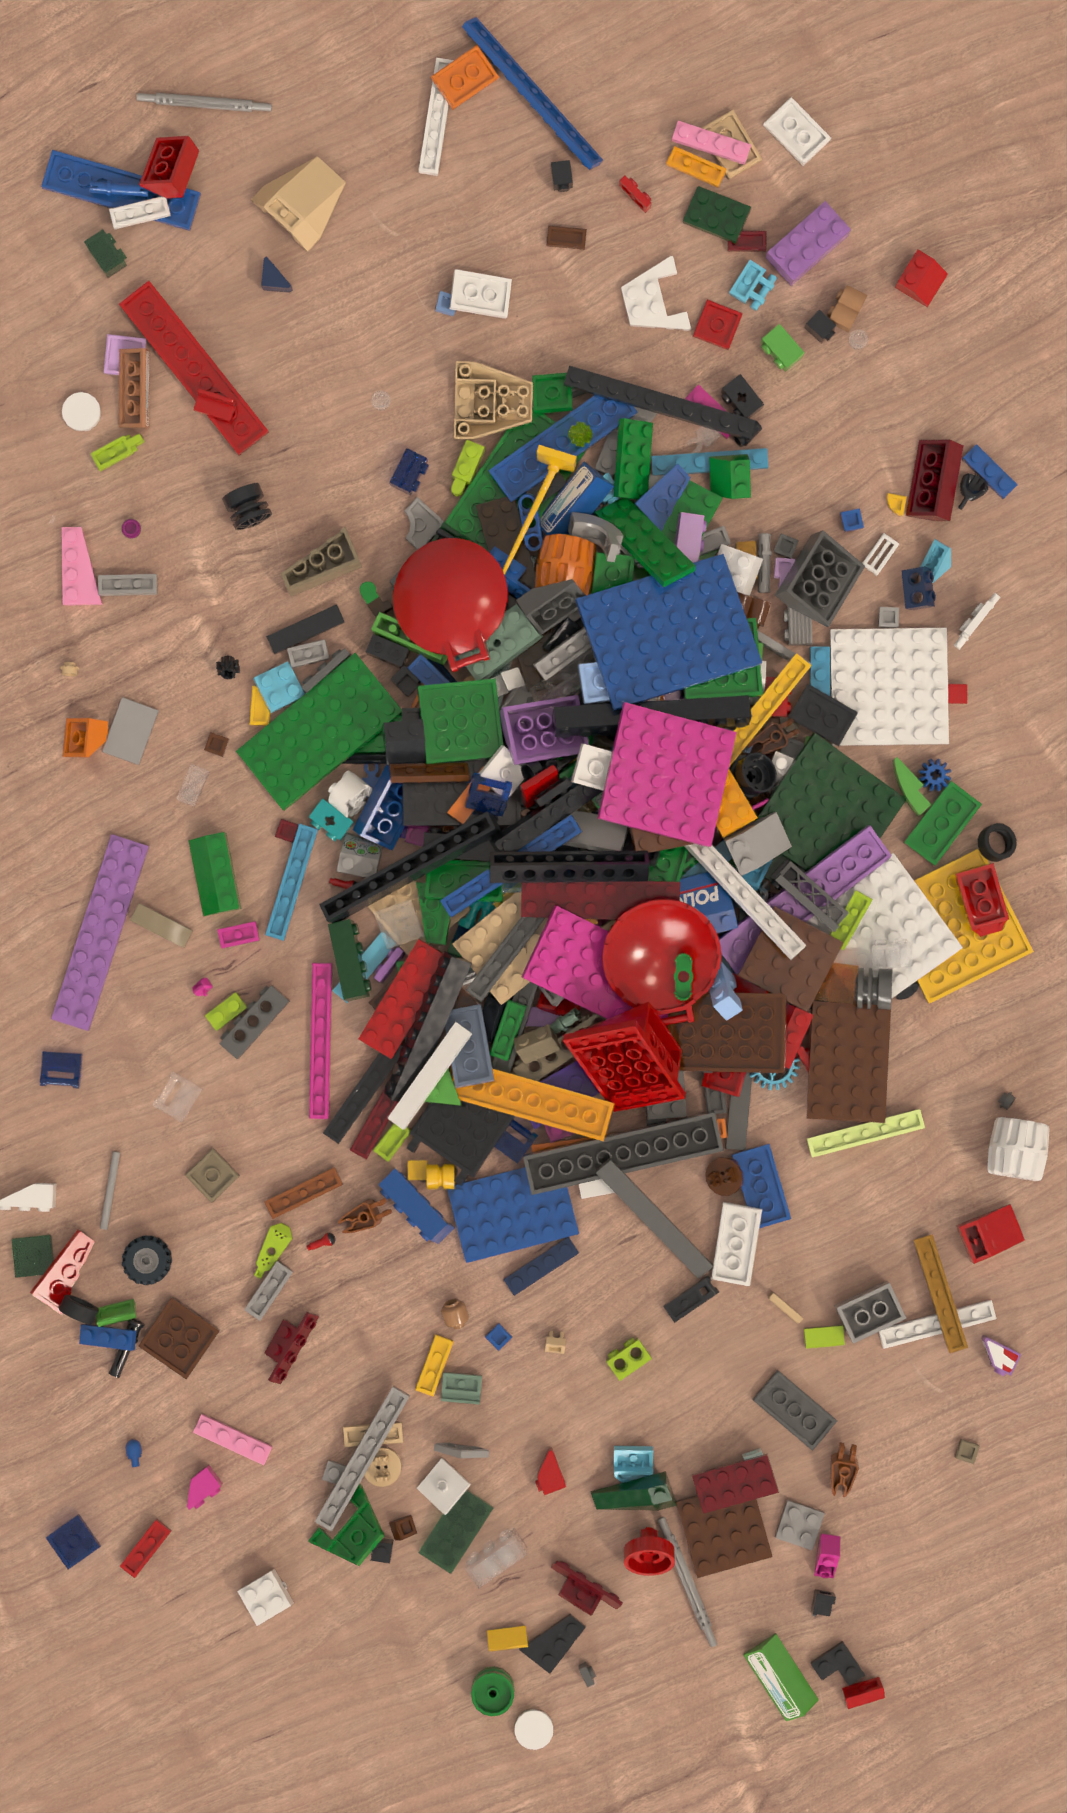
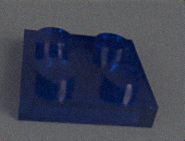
[46,1514,101,1569]

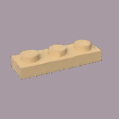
[343,1422,404,1447]

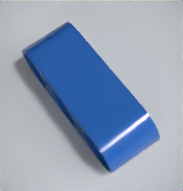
[518,493,544,551]

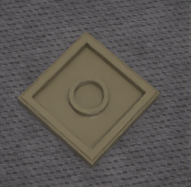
[185,1148,240,1203]

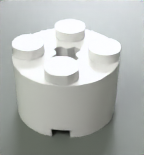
[328,770,372,818]

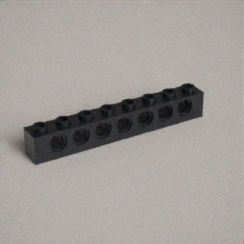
[489,851,650,883]

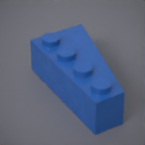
[378,1169,455,1244]

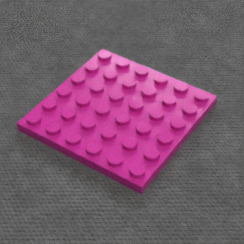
[597,702,737,847]

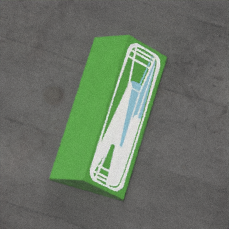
[743,1633,819,1721]

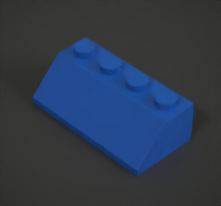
[353,765,405,851]

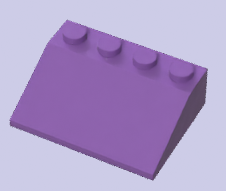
[499,695,589,765]

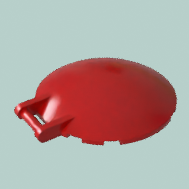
[393,538,508,672]
[602,899,721,1026]

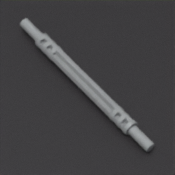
[137,93,272,112]
[657,1517,717,1647]

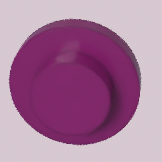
[122,519,141,539]

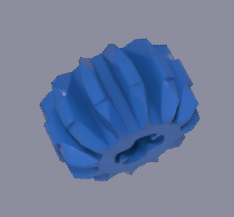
[918,759,951,791]

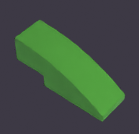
[892,757,931,816]

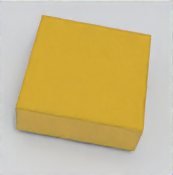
[408,1160,427,1180]

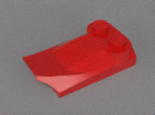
[955,863,1010,937]

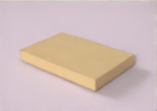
[702,110,762,180]

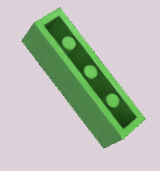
[371,612,447,665]

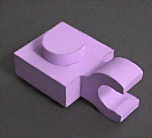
[774,558,795,589]

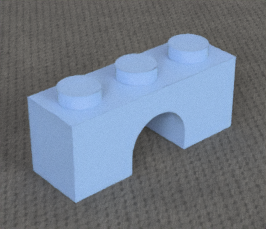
[709,962,743,1021]

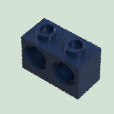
[901,567,936,610]

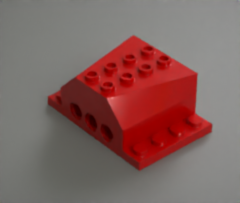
[563,1002,686,1112]

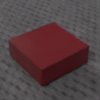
[275,819,299,843]

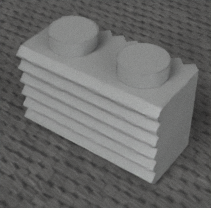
[783,606,812,646]

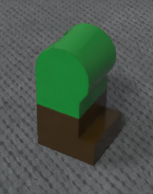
[360,582,393,618]

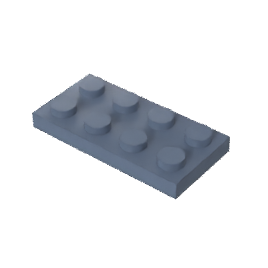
[445,1004,495,1088]

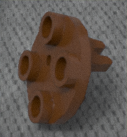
[705,1157,743,1196]

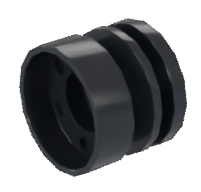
[222,483,272,530]
[729,752,777,800]

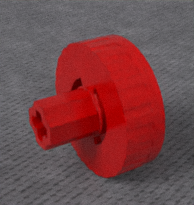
[624,1527,675,1576]

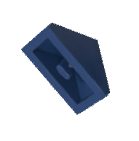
[261,256,293,293]

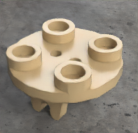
[364,1447,402,1487]

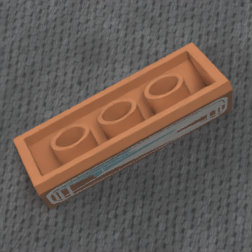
[119,348,150,428]

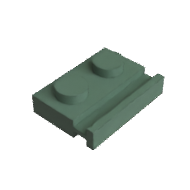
[441,1372,482,1405]

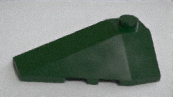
[591,1471,677,1511]

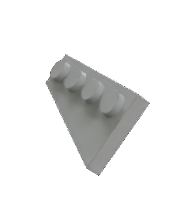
[595,407,658,477]

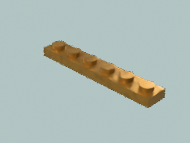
[913,1234,968,1353]

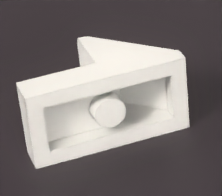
[492,667,526,697]

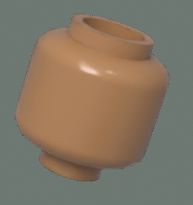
[441,1299,469,1329]

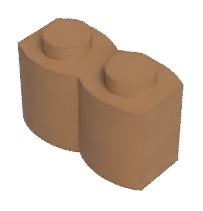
[827,285,867,333]

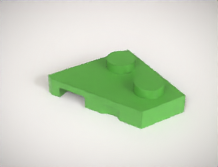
[425,1068,461,1106]

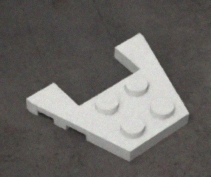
[621,256,691,331]

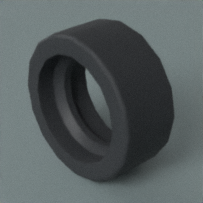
[977,823,1017,862]
[59,1295,99,1324]

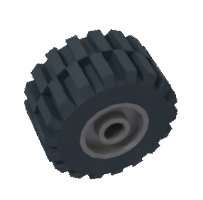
[122,1235,172,1285]

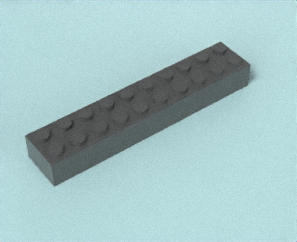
[523,1111,724,1195]

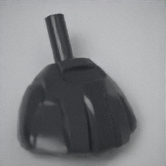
[958,473,988,510]

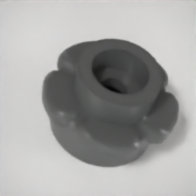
[998,1092,1016,1110]

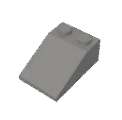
[722,811,792,876]

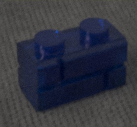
[389,448,429,495]

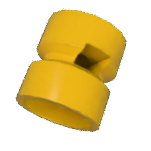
[427,1164,455,1190]

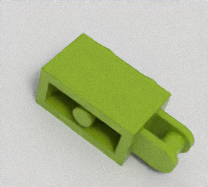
[451,440,485,497]

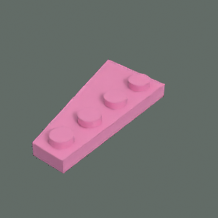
[62,527,103,606]

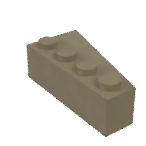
[281,527,362,597]

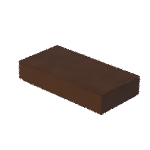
[546,225,587,250]

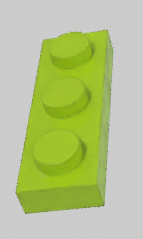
[830,890,873,951]

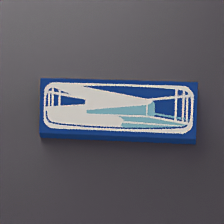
[540,461,614,535]

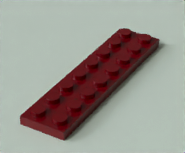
[521,881,680,920]

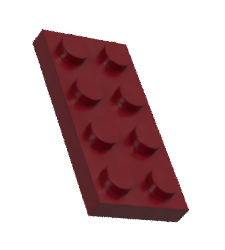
[692,1453,779,1514]

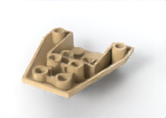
[251,156,346,252]
[454,361,533,440]

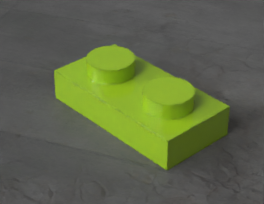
[205,992,247,1031]

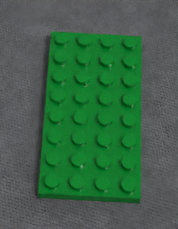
[445,407,588,552]
[236,653,402,811]

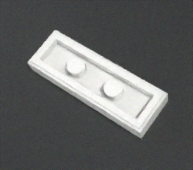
[109,196,171,229]

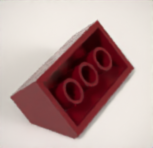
[906,439,964,521]

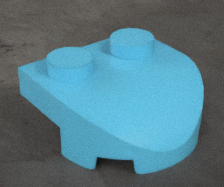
[614,1446,653,1483]

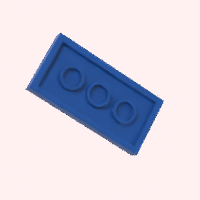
[732,1144,791,1228]

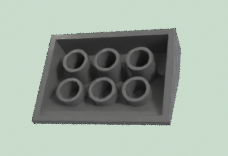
[775,530,865,627]

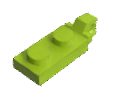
[91,433,145,472]

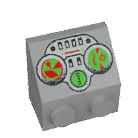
[337,834,383,878]

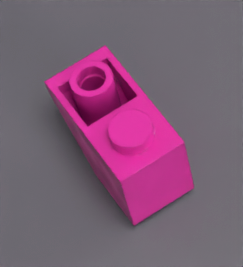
[187,1465,223,1510]
[814,1534,841,1578]

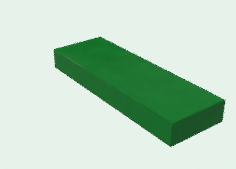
[490,999,527,1061]

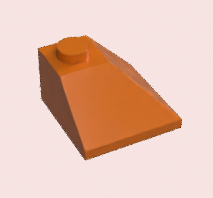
[63,718,108,758]

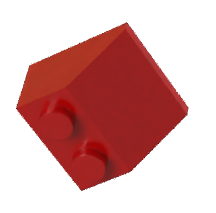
[895,249,948,308]

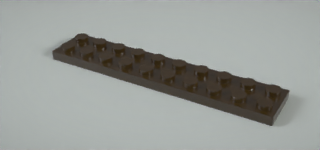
[476,497,565,692]

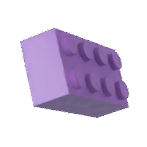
[766,201,851,286]

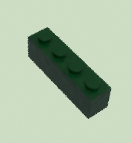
[328,919,372,1002]

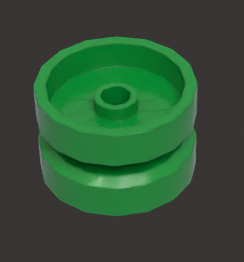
[471,1666,515,1717]

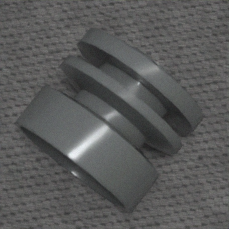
[855,968,893,1010]

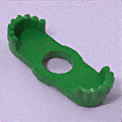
[674,953,694,1001]

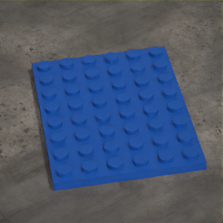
[575,554,762,710]

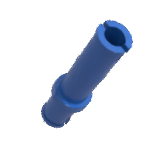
[89,180,149,197]

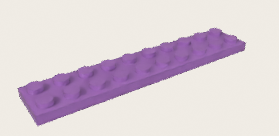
[719,825,892,974]
[51,834,149,1031]

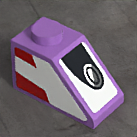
[982,1335,1021,1376]

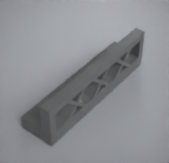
[775,861,849,932]

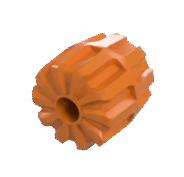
[535,534,596,595]

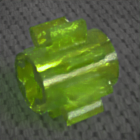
[568,422,593,447]

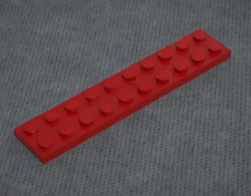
[119,281,269,456]

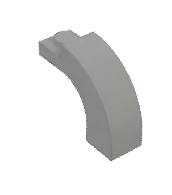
[568,512,623,562]

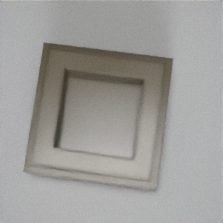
[955,1439,980,1464]

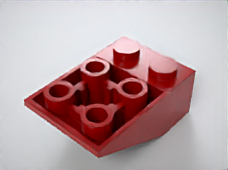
[956,1204,1025,1264]

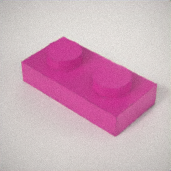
[217,921,260,949]

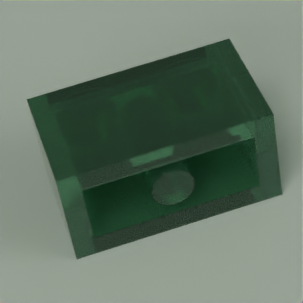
[84,229,127,278]

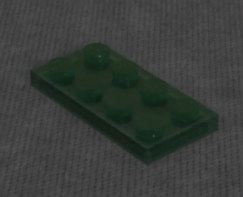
[418,1490,494,1574]

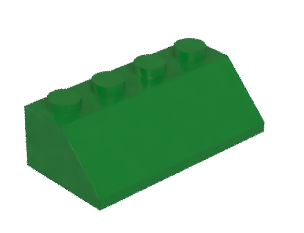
[188,832,242,917]

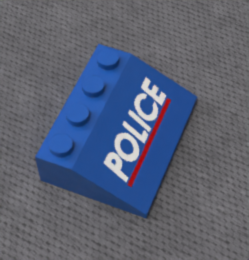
[680,871,738,933]

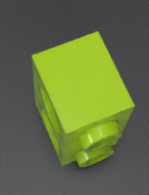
[606,1337,652,1381]

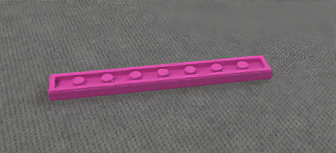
[309,963,332,1119]

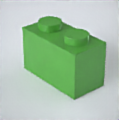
[761,324,805,372]

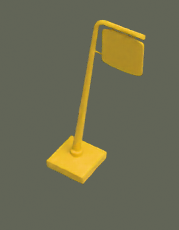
[502,445,577,575]

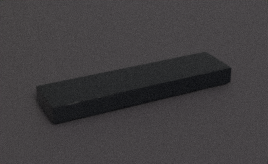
[266,604,345,654]

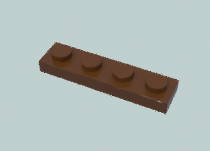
[389,763,470,783]

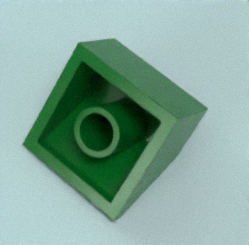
[709,454,751,499]

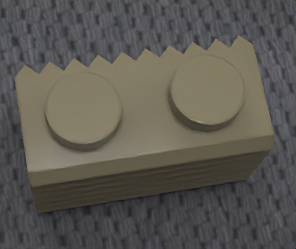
[513,1024,561,1064]

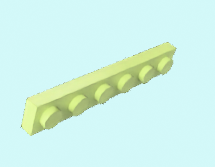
[806,1109,925,1158]

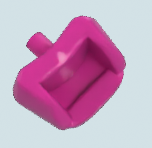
[192,978,213,996]

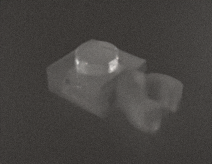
[687,427,723,453]

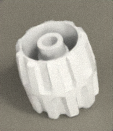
[988,1117,1049,1181]

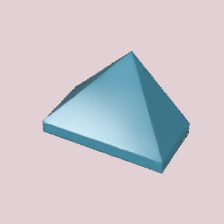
[919,539,951,583]

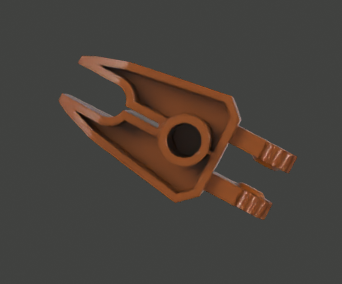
[338,1198,392,1233]
[830,1442,859,1497]

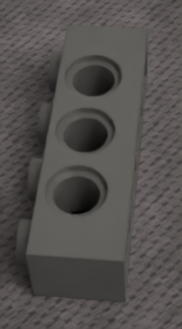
[220,985,290,1059]

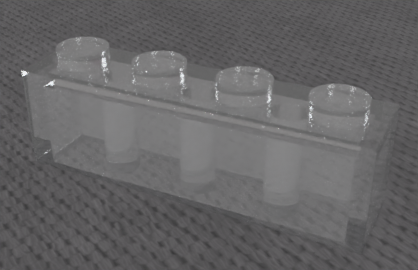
[529,648,597,702]

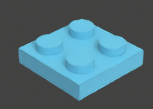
[253,661,305,713]

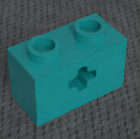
[309,798,355,841]

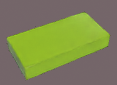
[373,1123,411,1162]
[804,1325,845,1349]

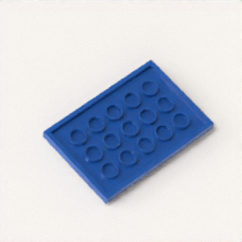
[447,1167,579,1263]

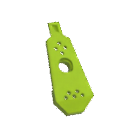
[254,1223,293,1279]

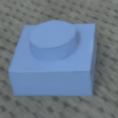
[435,291,455,316]

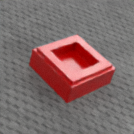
[948,684,967,704]

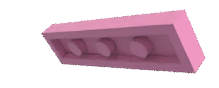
[672,121,751,165]
[193,1414,273,1465]

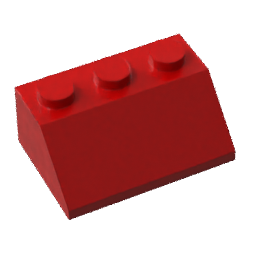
[139,136,199,198]
[785,1004,814,1069]

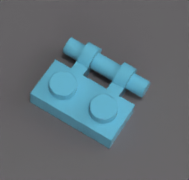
[729,260,777,311]

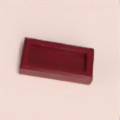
[728,231,767,252]

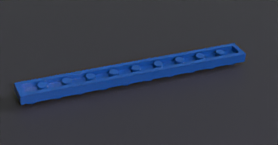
[462,17,603,170]

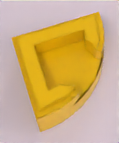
[887,493,907,517]

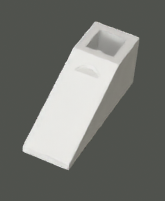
[0,1183,57,1212]

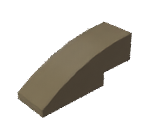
[130,903,193,948]

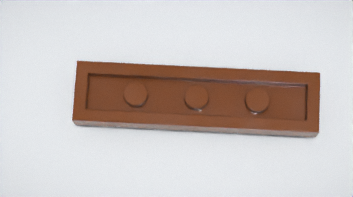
[264,1167,343,1219]

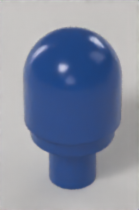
[125,1439,142,1467]

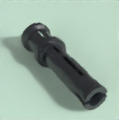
[108,1318,145,1378]

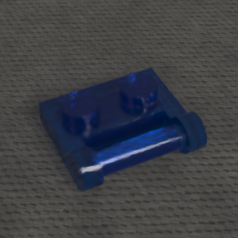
[464,773,512,817]
[40,1051,83,1089]
[495,1119,538,1164]

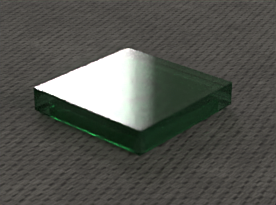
[11,1234,54,1278]

